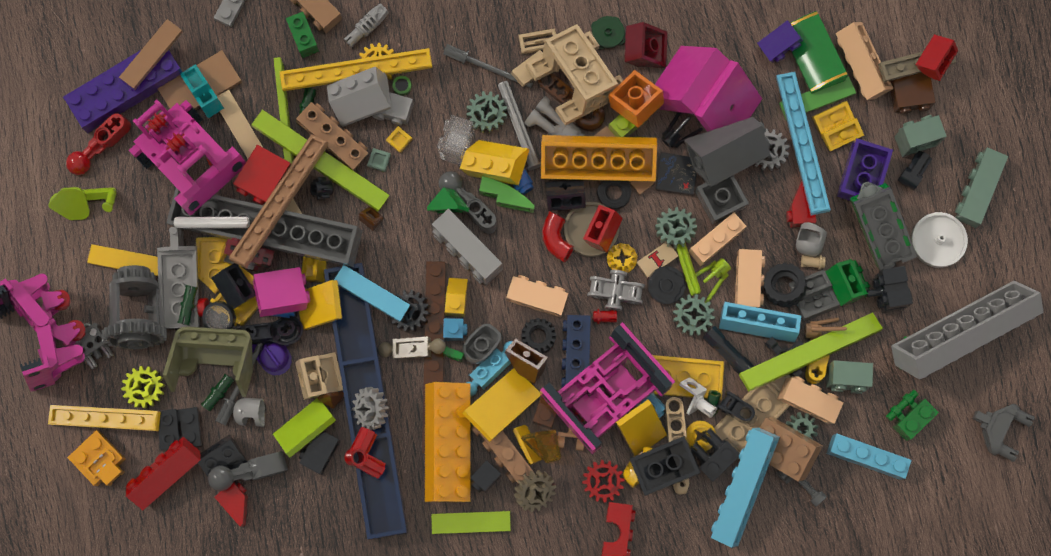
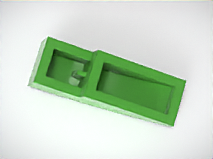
[479,176,535,213]

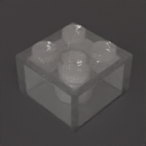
[437,115,474,166]

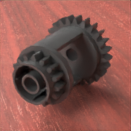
[102,265,167,349]

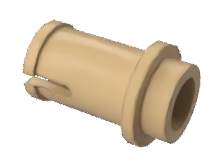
[801,255,825,270]

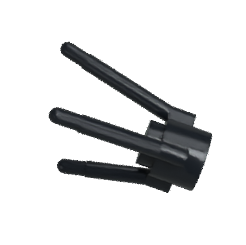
[661,112,703,149]

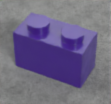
[757,20,803,63]

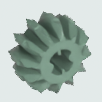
[785,412,818,440]

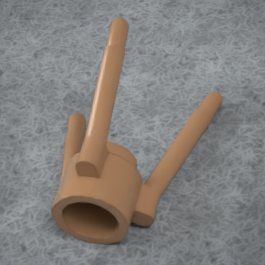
[805,318,849,350]

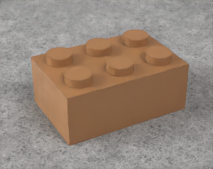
[760,417,823,482]

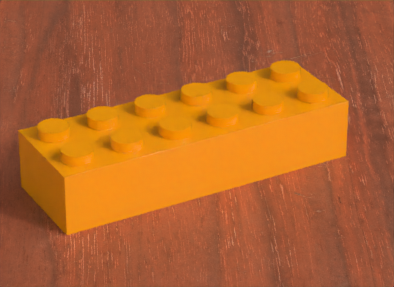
[541,135,657,181]
[425,382,470,502]

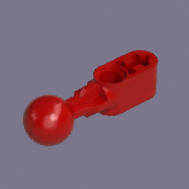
[66,114,131,175]

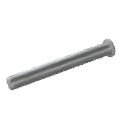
[498,81,541,170]

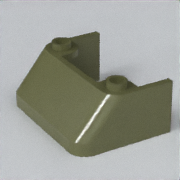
[163,327,253,397]

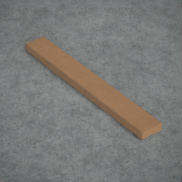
[229,134,329,269]

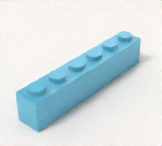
[711,427,780,548]

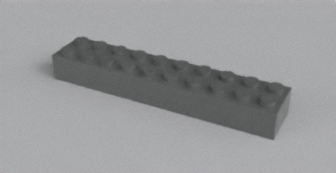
[166,188,363,268]

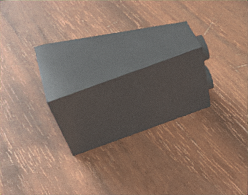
[684,117,770,187]

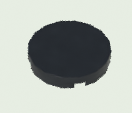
[647,266,686,304]

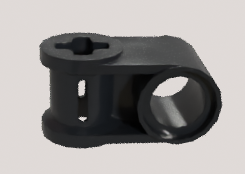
[716,390,755,423]

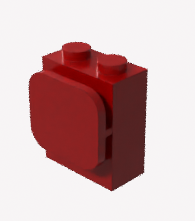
[233,145,291,205]

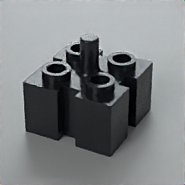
[866,266,913,313]

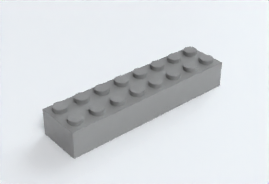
[891,281,1044,379]

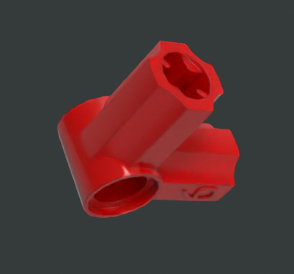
[344,427,386,479]

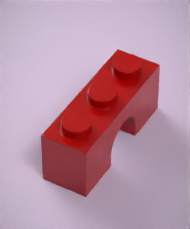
[601,502,636,556]

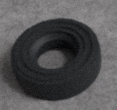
[597,180,631,210]

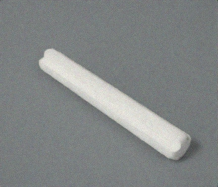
[174,217,250,228]

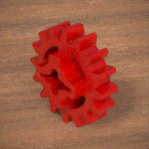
[582,460,625,503]

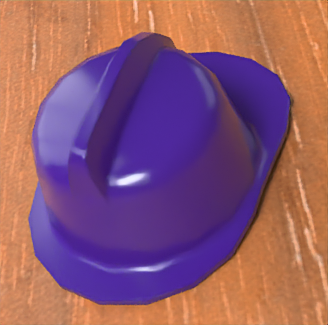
[252,342,292,375]

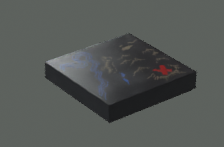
[656,152,697,196]

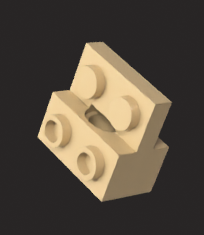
[295,352,343,400]

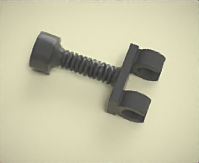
[776,471,827,507]

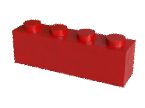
[126,437,200,511]

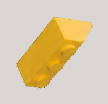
[460,140,529,185]

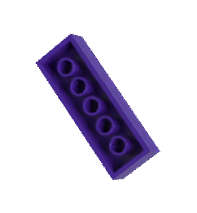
[63,50,182,134]

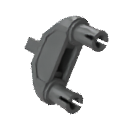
[972,404,1035,462]

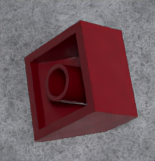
[625,22,667,68]

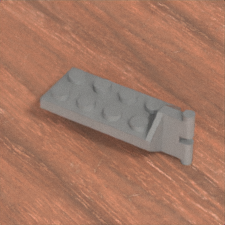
[157,227,200,329]

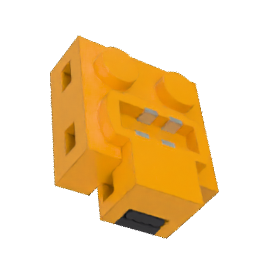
[67,430,126,486]

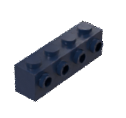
[561,315,591,395]

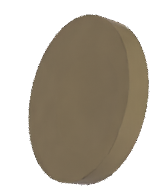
[564,202,619,257]

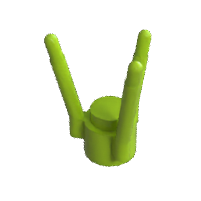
[695,258,731,303]

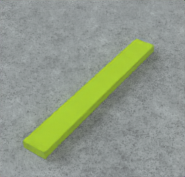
[251,110,389,212]
[739,313,883,392]

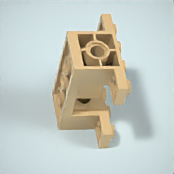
[526,24,623,126]

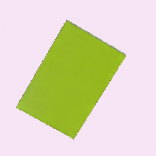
[273,398,336,458]

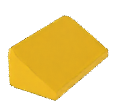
[301,257,326,282]
[513,425,542,465]

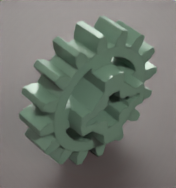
[466,91,507,133]
[655,207,697,248]
[672,294,715,336]

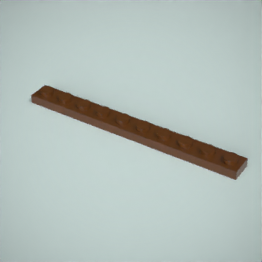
[422,261,446,454]

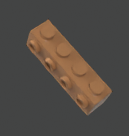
[296,102,368,171]
[470,424,534,485]

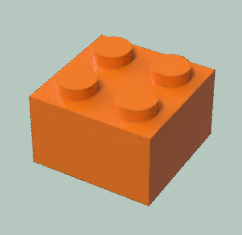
[608,70,664,128]

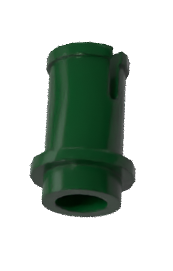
[707,390,721,416]

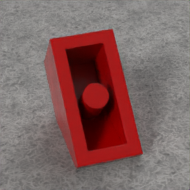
[214,482,248,527]

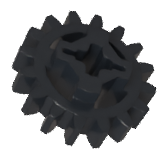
[389,290,431,332]

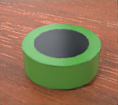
[392,76,412,96]

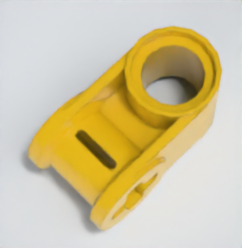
[805,355,830,384]

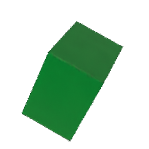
[427,187,469,213]

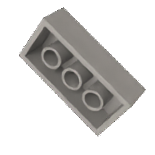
[432,209,503,286]

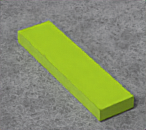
[431,511,511,534]

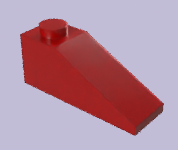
[786,179,816,228]

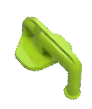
[48,187,117,220]

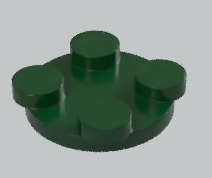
[591,16,625,50]

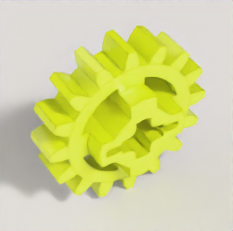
[121,366,165,409]

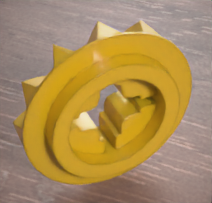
[607,243,637,273]
[686,420,716,451]

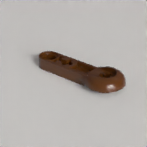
[538,73,605,131]

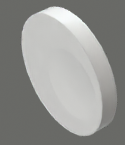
[911,212,968,268]

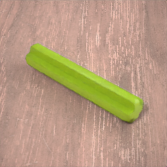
[676,243,701,296]

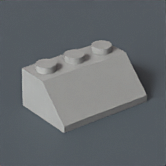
[327,66,392,127]

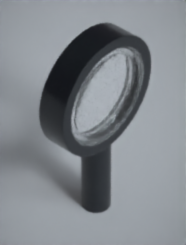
[202,301,236,329]

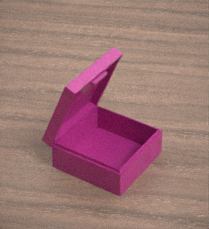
[655,46,762,132]

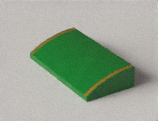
[791,11,848,94]

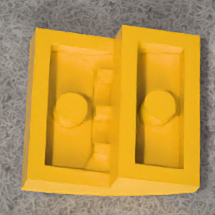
[812,101,864,151]

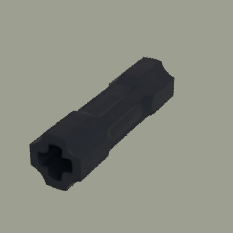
[703,326,754,375]

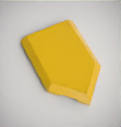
[196,237,231,294]

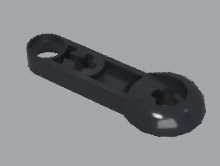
[225,316,303,346]

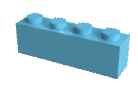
[719,302,801,343]
[826,433,911,480]

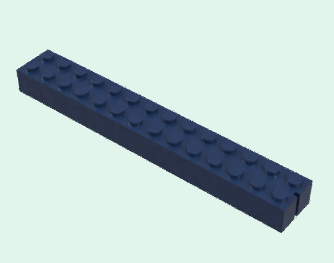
[324,263,408,540]

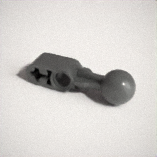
[439,171,497,234]
[208,451,288,491]

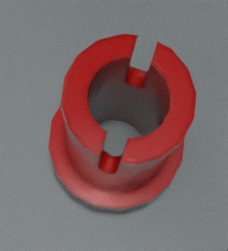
[593,309,617,324]

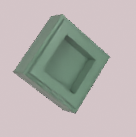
[367,148,391,172]

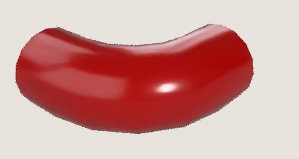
[542,211,574,263]

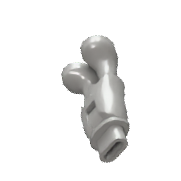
[524,96,585,136]

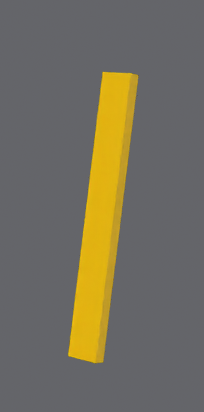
[279,48,432,91]

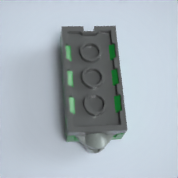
[850,182,917,271]

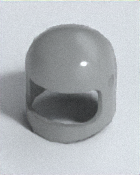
[796,222,827,257]
[233,398,265,427]

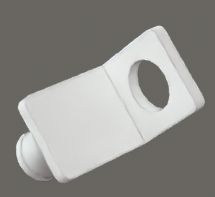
[679,378,717,418]

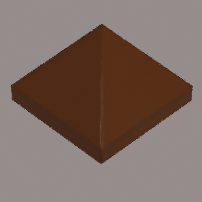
[317,391,344,409]

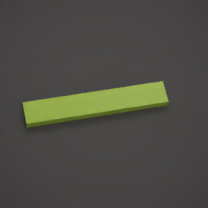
[274,57,294,164]

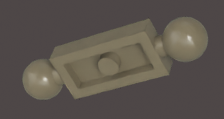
[378,337,446,359]

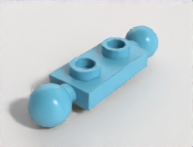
[466,341,513,397]

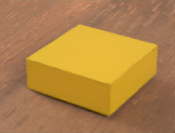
[386,126,413,153]

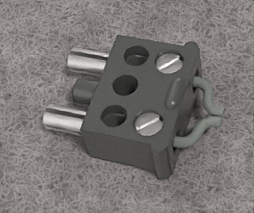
[74,323,114,369]

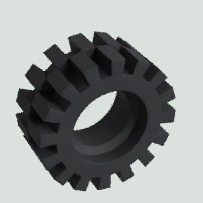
[521,318,556,354]

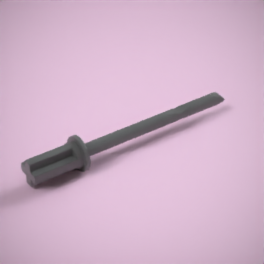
[443,44,533,88]
[215,343,264,426]

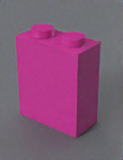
[253,267,310,317]

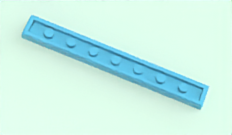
[776,72,831,215]

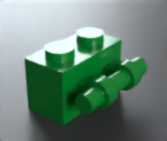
[825,259,870,306]
[886,390,939,441]

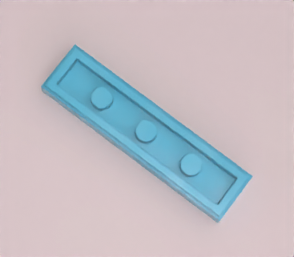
[334,265,410,322]

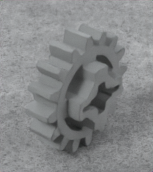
[755,129,790,171]
[352,387,389,430]

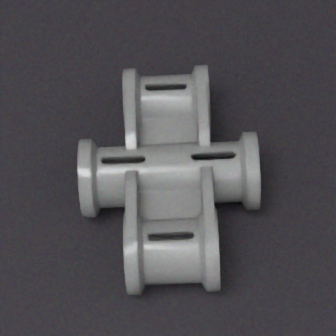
[587,270,645,311]

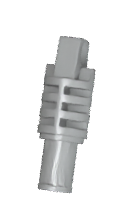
[344,4,389,48]

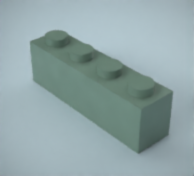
[955,147,1008,228]

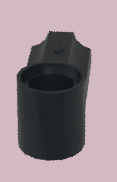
[898,151,932,191]

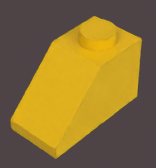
[445,278,468,317]

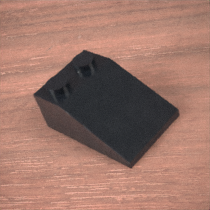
[630,436,701,496]

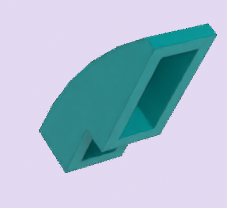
[180,64,224,118]

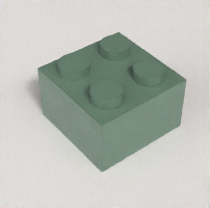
[894,115,947,157]
[826,360,873,394]

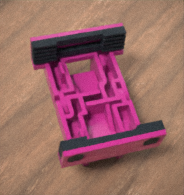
[540,322,675,454]

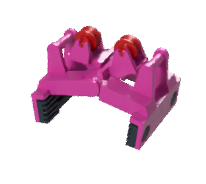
[129,99,246,216]
[0,274,86,392]

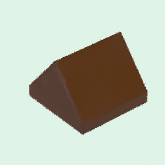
[359,206,383,231]

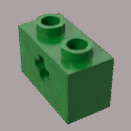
[286,12,319,58]

